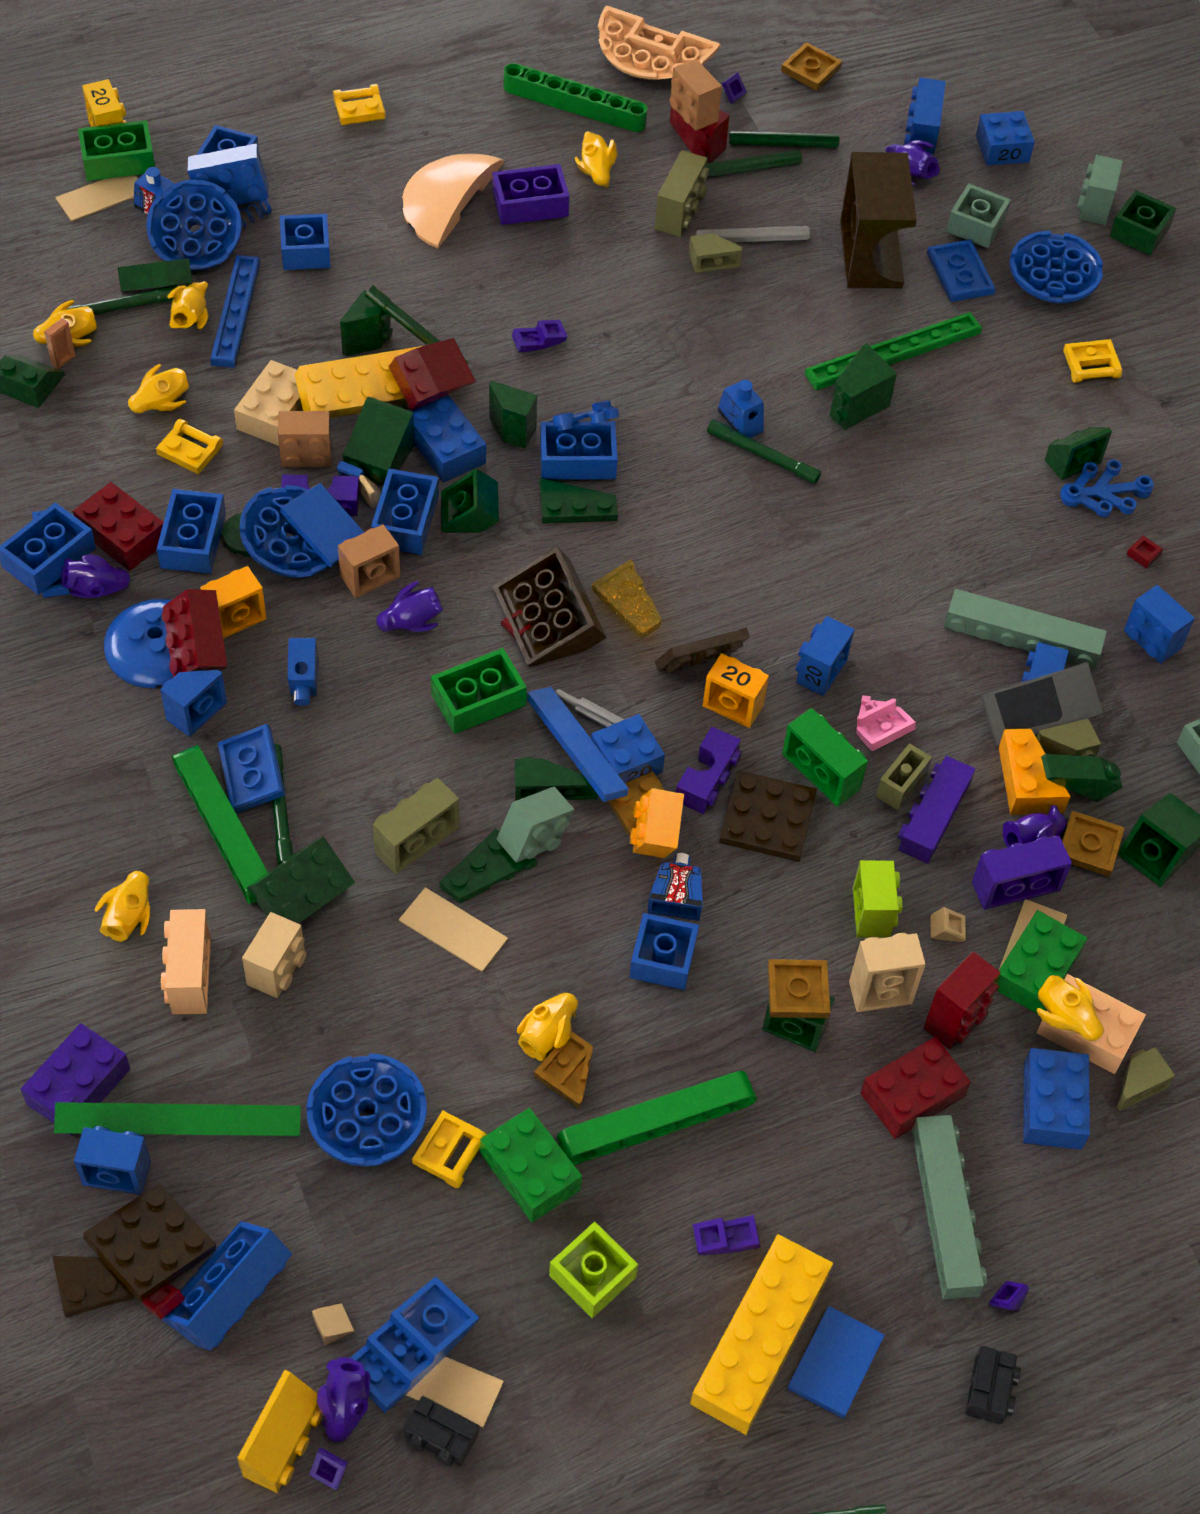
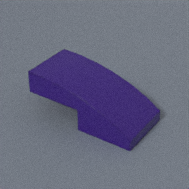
[512,320,568,353]
[692,1215,761,1255]

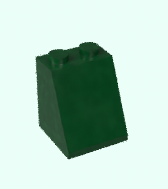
[830,343,897,430]
[343,396,415,485]
[1117,793,1200,887]

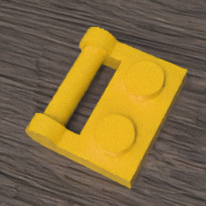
[333,84,385,125]
[1063,339,1122,383]
[156,418,223,475]
[412,1110,487,1188]

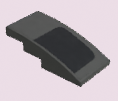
[981,662,1103,746]

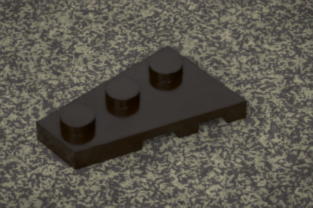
[52,1256,136,1317]

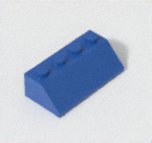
[162,1221,293,1351]

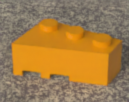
[999,729,1070,815]

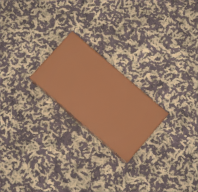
[44,318,75,369]

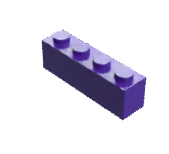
[897,755,976,864]

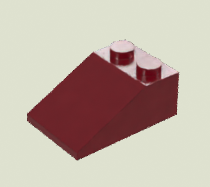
[670,106,730,163]
[389,338,476,410]

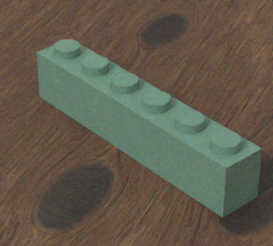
[944,589,1107,670]
[912,1115,987,1299]

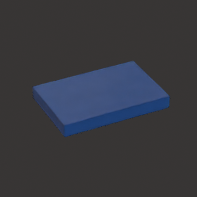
[927,240,996,302]
[280,483,365,568]
[218,724,285,814]
[787,1306,884,1419]

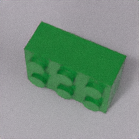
[78,120,155,181]
[431,648,527,734]
[782,708,868,807]
[997,910,1087,1014]
[480,1107,582,1223]

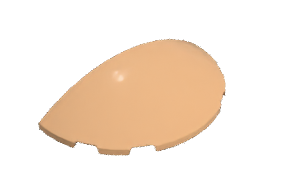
[598,6,721,80]
[402,154,504,249]

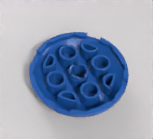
[146,180,242,271]
[1010,231,1103,303]
[239,485,328,578]
[104,599,173,688]
[306,1053,427,1166]

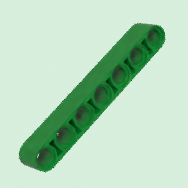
[503,63,647,132]
[172,745,268,905]
[556,1071,757,1165]

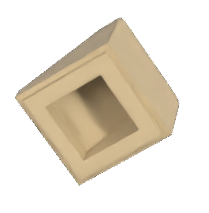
[359,475,381,509]
[931,907,966,942]
[312,1303,354,1345]

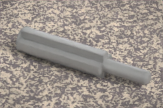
[556,689,624,727]

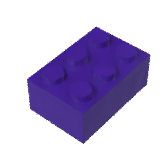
[492,164,570,225]
[972,835,1072,910]
[20,1023,130,1136]

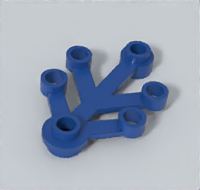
[549,400,619,431]
[1060,459,1154,517]

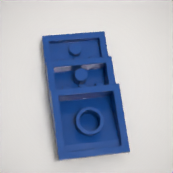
[350,1276,479,1413]

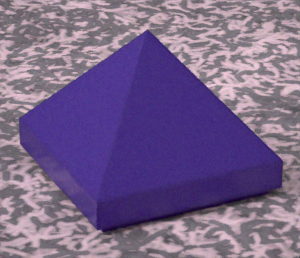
[722,72,747,103]
[989,1281,1029,1310]
[309,1447,348,1491]

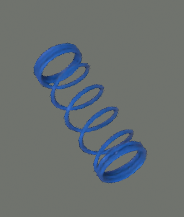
[239,199,272,228]

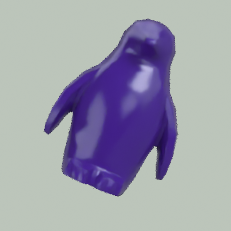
[885,140,940,186]
[61,554,130,598]
[376,581,443,632]
[1003,805,1067,848]
[317,1357,371,1443]

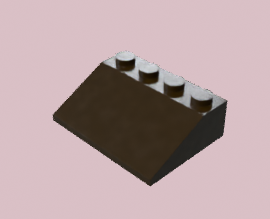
[492,546,607,667]

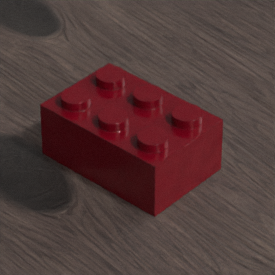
[73,482,164,571]
[162,589,227,678]
[923,951,1001,1050]
[860,1036,971,1139]

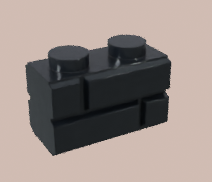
[965,1346,1021,1424]
[404,1396,479,1467]

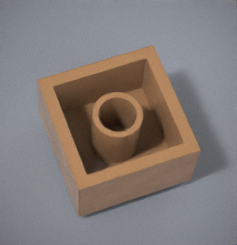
[670,59,722,131]
[278,411,332,468]
[338,524,400,598]

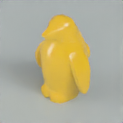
[575,132,617,188]
[167,282,208,329]
[33,300,97,347]
[128,364,189,413]
[95,871,150,942]
[1036,975,1104,1041]
[517,993,578,1061]

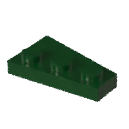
[539,478,618,524]
[439,828,537,904]

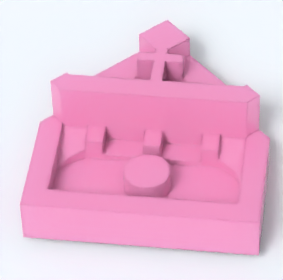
[856,695,916,752]

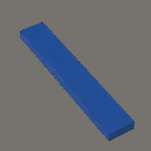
[210,255,260,368]
[527,687,629,802]

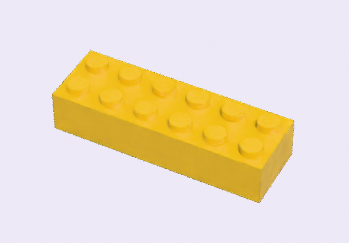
[294,346,450,418]
[690,1234,833,1435]

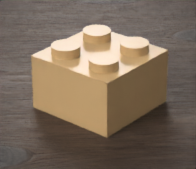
[242,912,306,998]

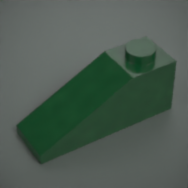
[117,259,193,291]
[1041,754,1123,802]
[514,757,597,801]

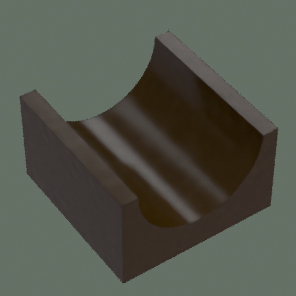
[840,152,917,289]

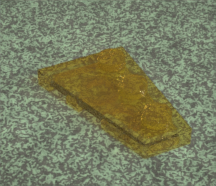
[592,559,662,639]

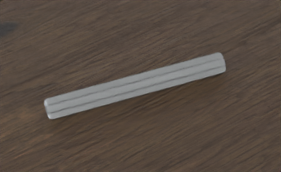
[696,226,810,243]

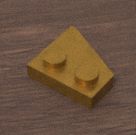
[534,1031,593,1109]

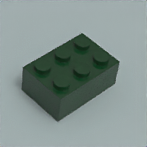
[247,836,355,924]

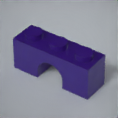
[281,474,360,517]
[676,726,742,814]

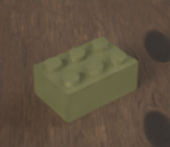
[655,150,709,237]
[373,777,460,875]

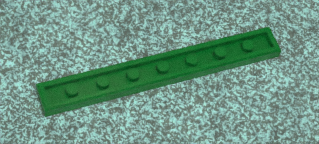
[805,312,982,391]
[54,1102,301,1136]

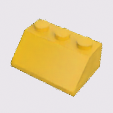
[237,1370,323,1493]

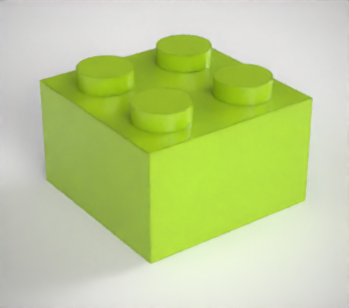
[853,860,902,938]
[549,1222,638,1319]

